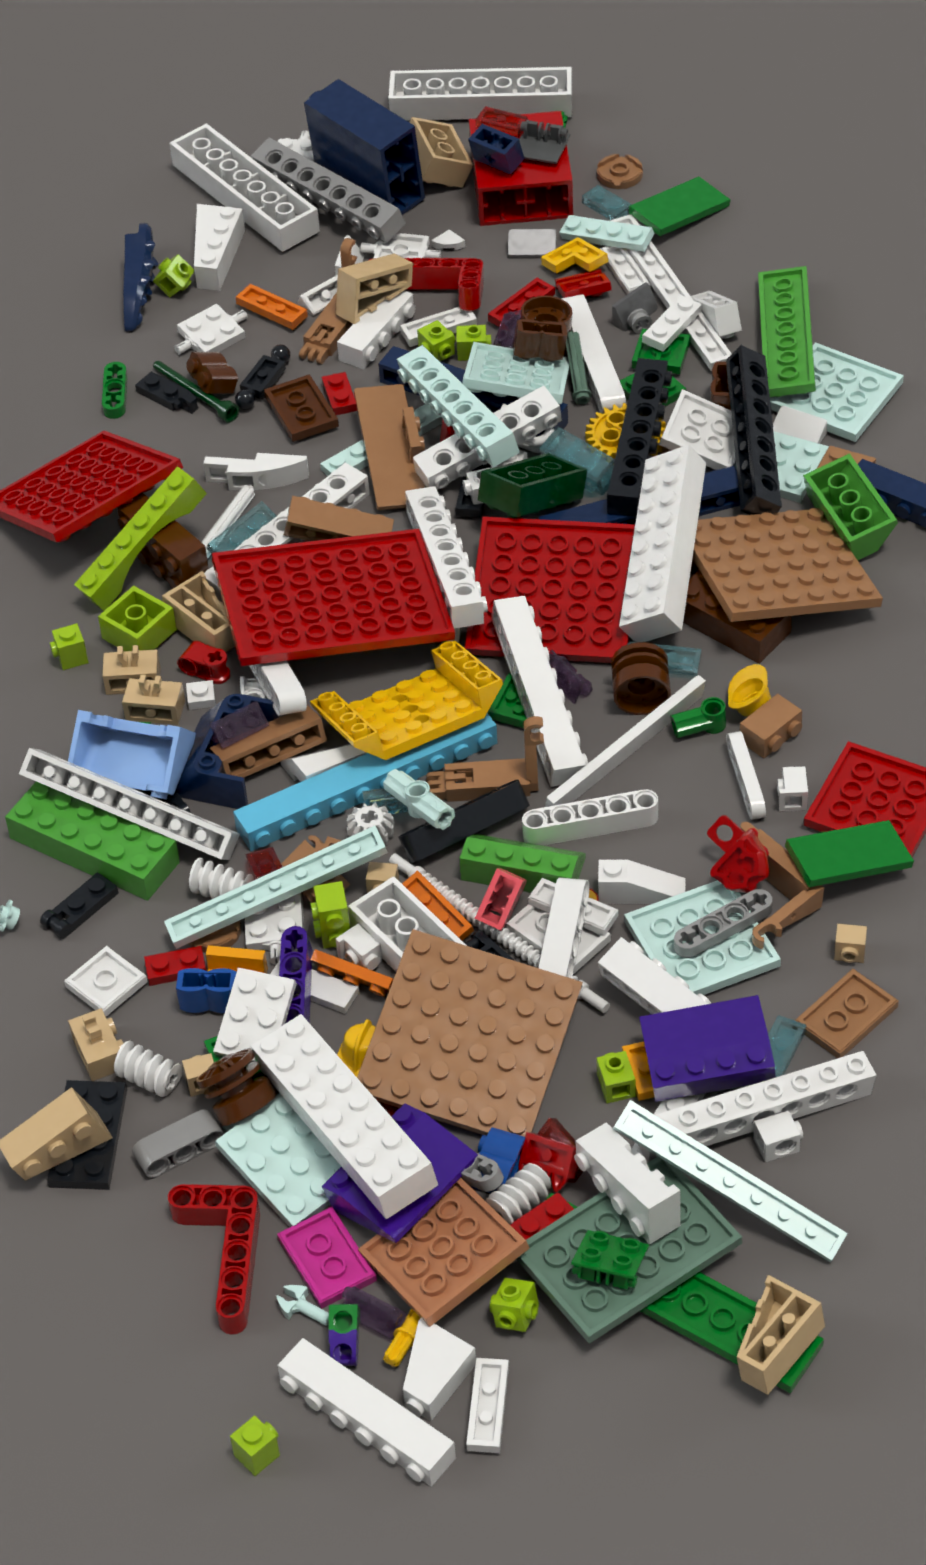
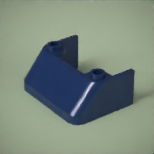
[176,694,281,809]

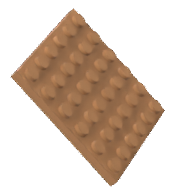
[692,508,883,622]
[357,929,583,1137]

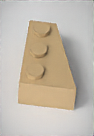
[162,571,235,652]

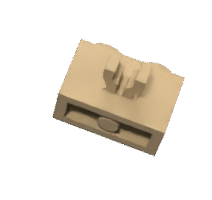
[103,645,161,695]
[122,674,185,725]
[68,1008,124,1081]

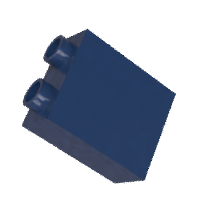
[304,79,425,215]

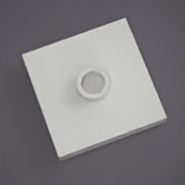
[64,946,148,1017]

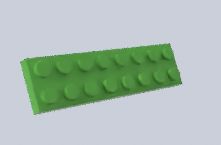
[758,266,816,397]

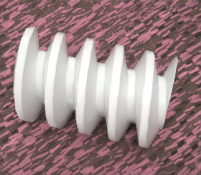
[189,858,254,899]
[114,1040,183,1097]
[485,1163,551,1224]

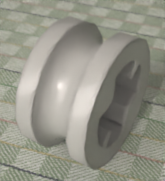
[627,309,652,334]

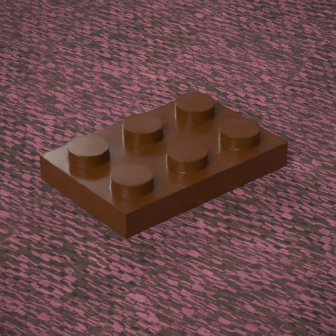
[264,374,339,442]

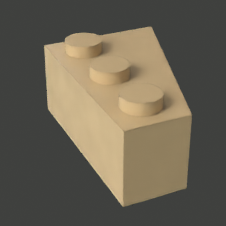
[336,253,413,324]
[0,1087,113,1181]
[737,1275,825,1395]

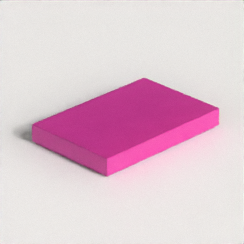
[277,1207,377,1309]

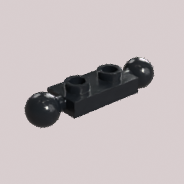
[235,344,290,410]

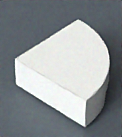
[432,230,465,250]

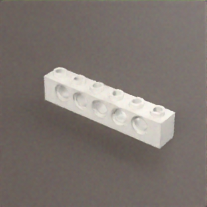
[413,386,562,489]

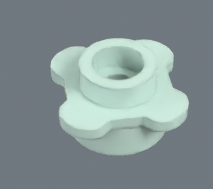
[0,900,20,932]

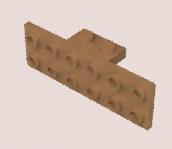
[354,384,425,510]

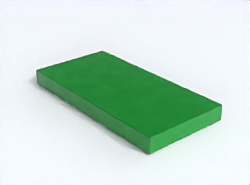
[628,176,731,236]
[785,820,914,887]

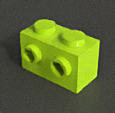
[310,881,350,949]

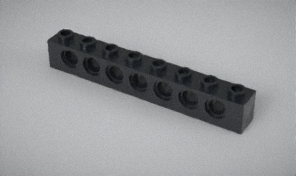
[726,345,782,515]
[607,358,672,517]

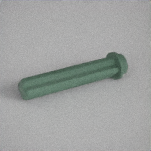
[566,331,592,405]

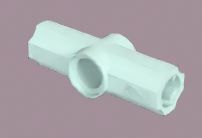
[383,769,455,830]

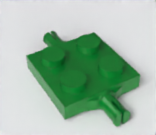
[632,329,690,374]

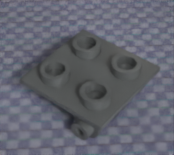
[519,120,570,164]

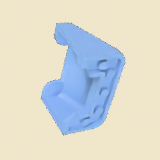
[68,710,196,800]

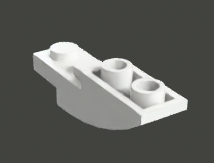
[203,453,309,491]

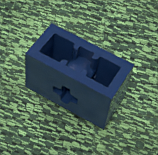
[468,124,525,175]

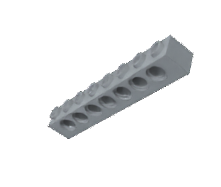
[251,137,406,243]

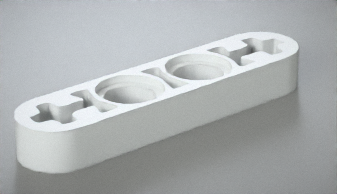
[726,731,766,820]

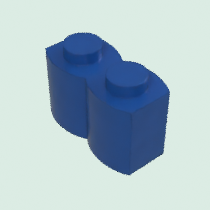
[176,968,237,1013]
[471,1127,525,1193]

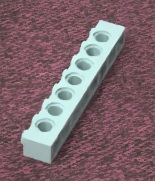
[397,345,520,468]

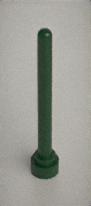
[153,361,239,423]

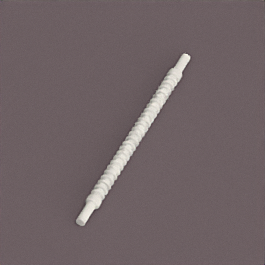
[389,853,610,1013]

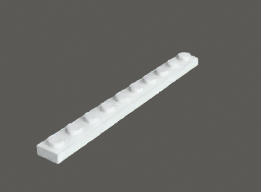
[610,214,731,371]

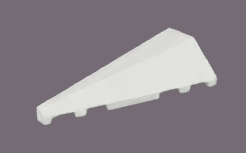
[280,744,367,782]

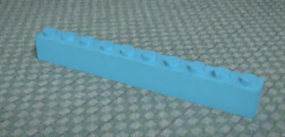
[233,713,498,851]

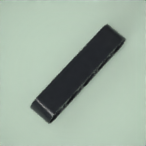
[398,779,530,863]

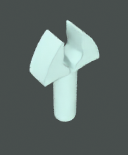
[276,1285,329,1326]

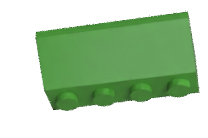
[803,453,898,560]
[459,834,586,893]

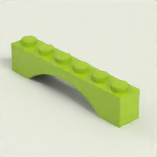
[74,466,207,611]

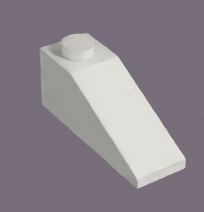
[691,291,742,339]
[598,860,685,904]

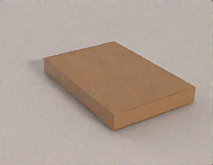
[794,969,899,1058]

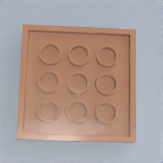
[358,1178,530,1327]

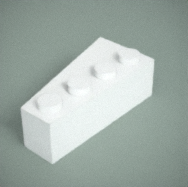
[194,204,245,291]
[574,1123,680,1245]

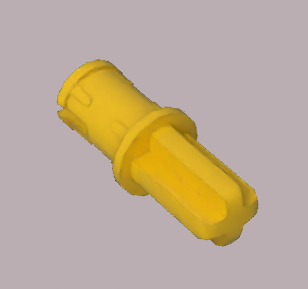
[383,1309,421,1367]

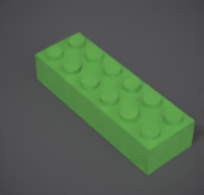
[5,781,180,901]

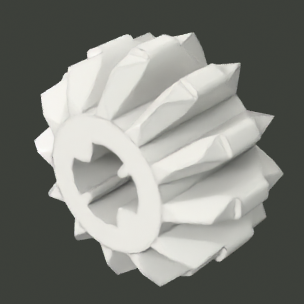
[347,802,394,845]

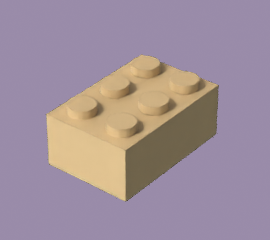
[409,117,473,188]

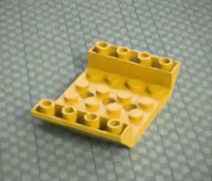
[310,640,503,760]

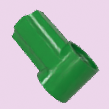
[670,697,726,738]

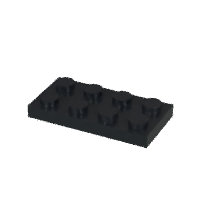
[47,1080,127,1190]

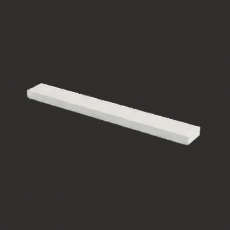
[545,675,706,807]

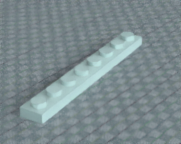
[164,826,388,949]
[613,1100,848,1262]

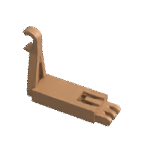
[299,238,357,364]
[426,716,544,802]
[740,822,824,949]

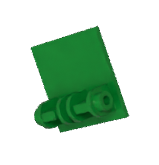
[571,1230,649,1290]

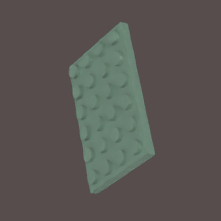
[516,1156,742,1344]

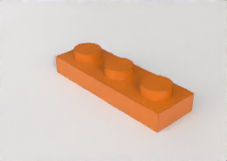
[236,284,308,330]
[402,870,475,941]
[310,949,393,997]

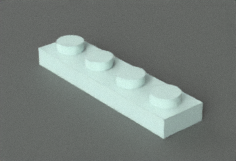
[559,215,654,252]

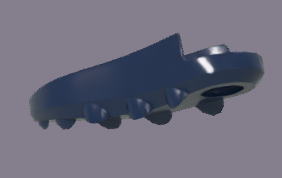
[123,223,158,332]

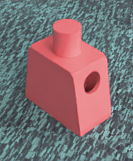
[475,868,527,931]

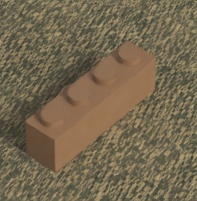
[283,496,394,541]
[210,705,327,778]

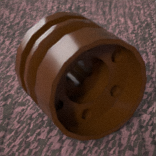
[521,296,573,356]
[611,642,671,715]
[196,1048,277,1126]

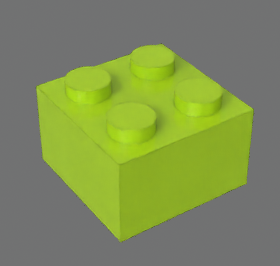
[98,585,177,652]

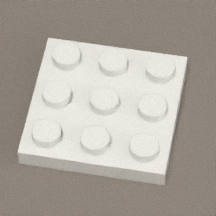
[659,389,736,470]

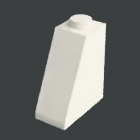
[403,1318,476,1421]

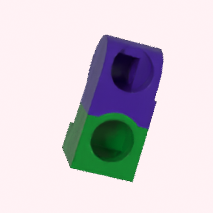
[329,1304,360,1366]

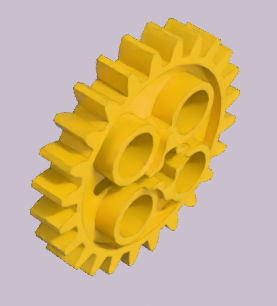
[585,403,666,465]

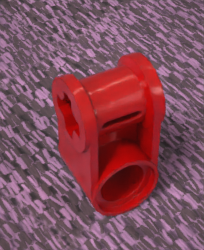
[177,641,231,684]

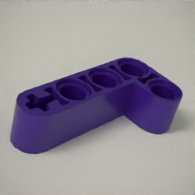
[279,926,313,1024]

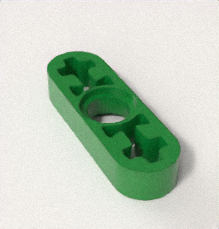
[102,362,128,419]

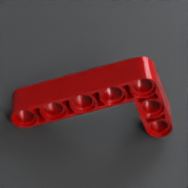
[367,258,484,311]
[168,1184,260,1335]

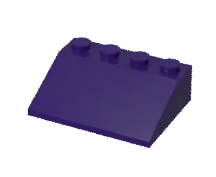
[639,995,776,1102]
[321,1104,478,1243]

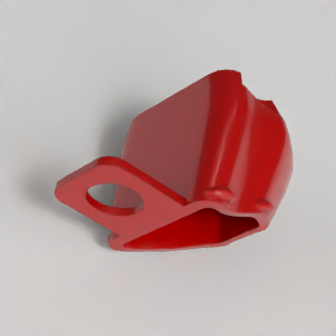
[707,815,769,893]

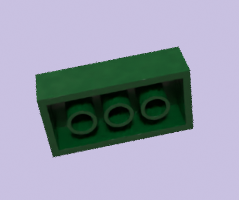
[478,453,587,518]

